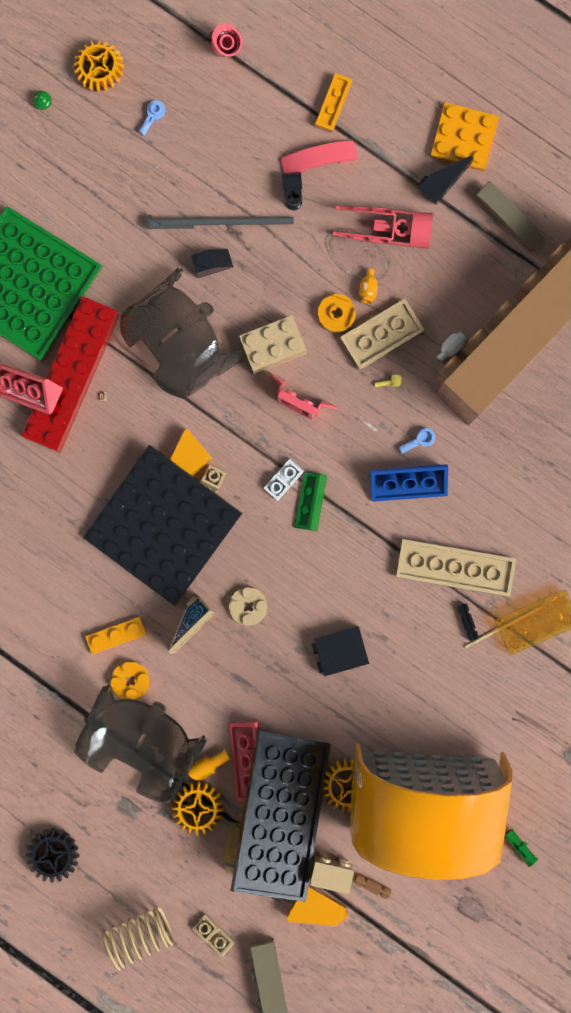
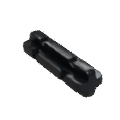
[458,603,479,641]

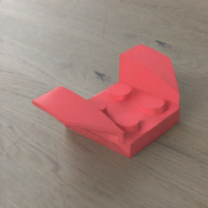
[270,373,339,420]

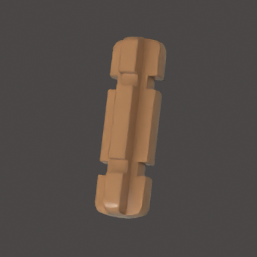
[354,874,391,899]

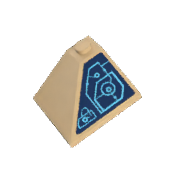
[168,596,216,654]

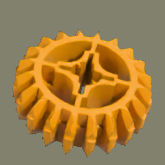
[73,40,124,92]
[323,759,354,813]
[171,782,224,836]

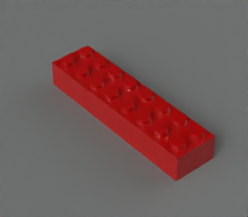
[22,296,120,453]

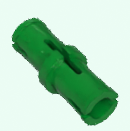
[504,828,538,867]

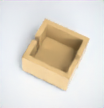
[310,854,354,894]

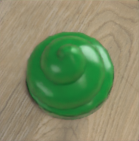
[33,90,52,110]

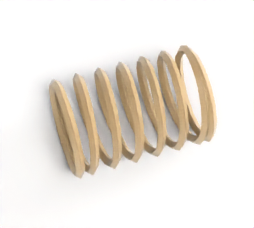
[102,906,174,971]

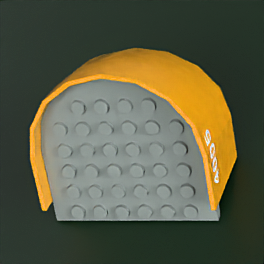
[349,743,513,880]

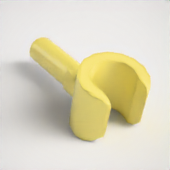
[375,375,402,387]

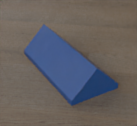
[369,464,448,502]

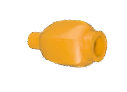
[359,268,378,304]

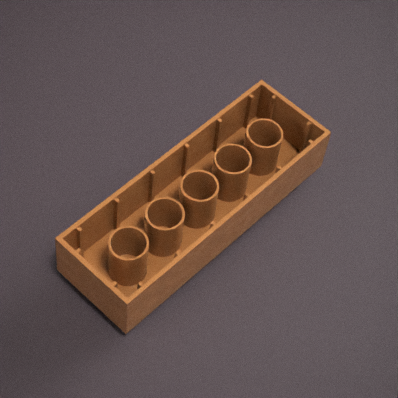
[436,237,571,425]

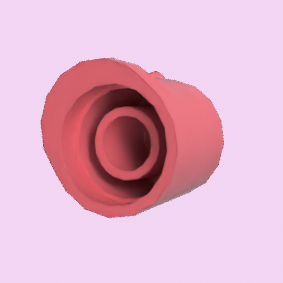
[209,23,243,57]

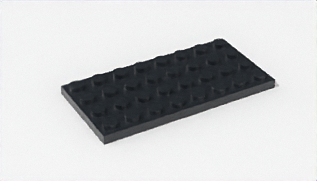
[230,730,331,902]

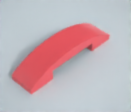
[281,141,358,173]

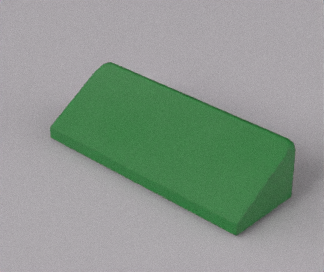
[294,472,327,532]

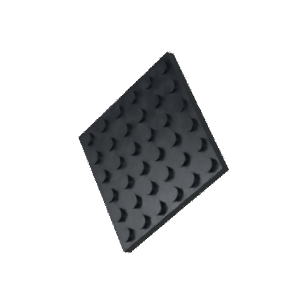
[83,445,243,606]

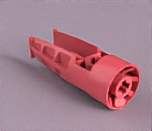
[333,206,433,249]

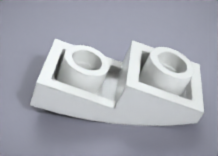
[264,458,304,501]

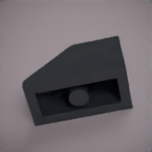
[191,249,234,278]

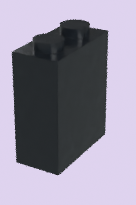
[311,626,369,677]

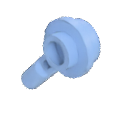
[138,100,166,136]
[399,428,436,454]

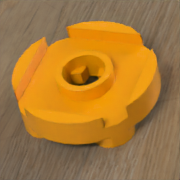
[318,294,356,333]
[111,662,150,701]

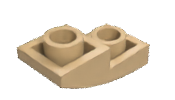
[201,465,227,493]
[192,914,236,957]

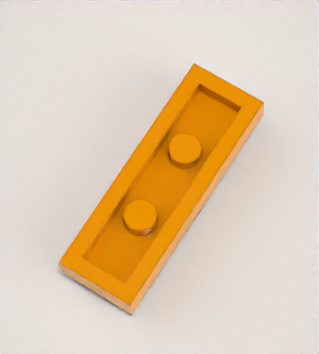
[315,73,353,133]
[85,617,147,655]

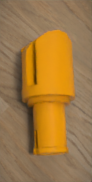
[188,749,230,781]

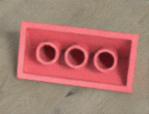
[0,363,63,415]
[229,720,260,802]

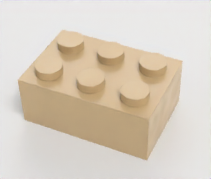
[239,315,307,375]

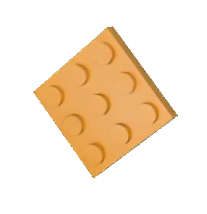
[430,102,499,171]

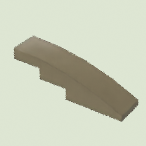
[476,181,544,251]

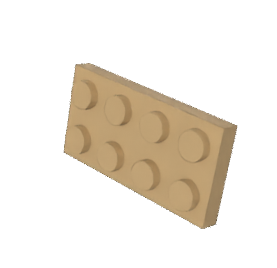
[340,299,425,370]

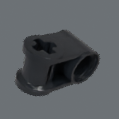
[282,172,302,211]

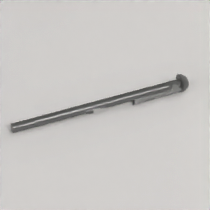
[144,215,294,230]

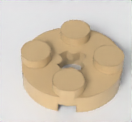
[229,587,268,626]

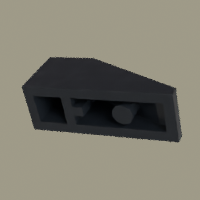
[419,156,474,205]

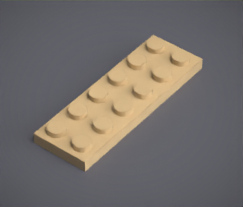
[396,539,516,597]

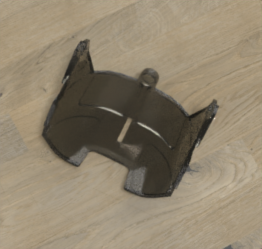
[120,268,245,399]
[74,685,207,803]

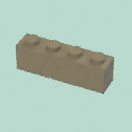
[248,939,288,1013]

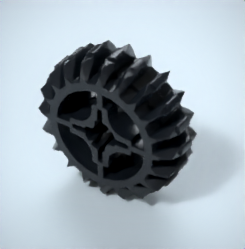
[26,828,80,883]

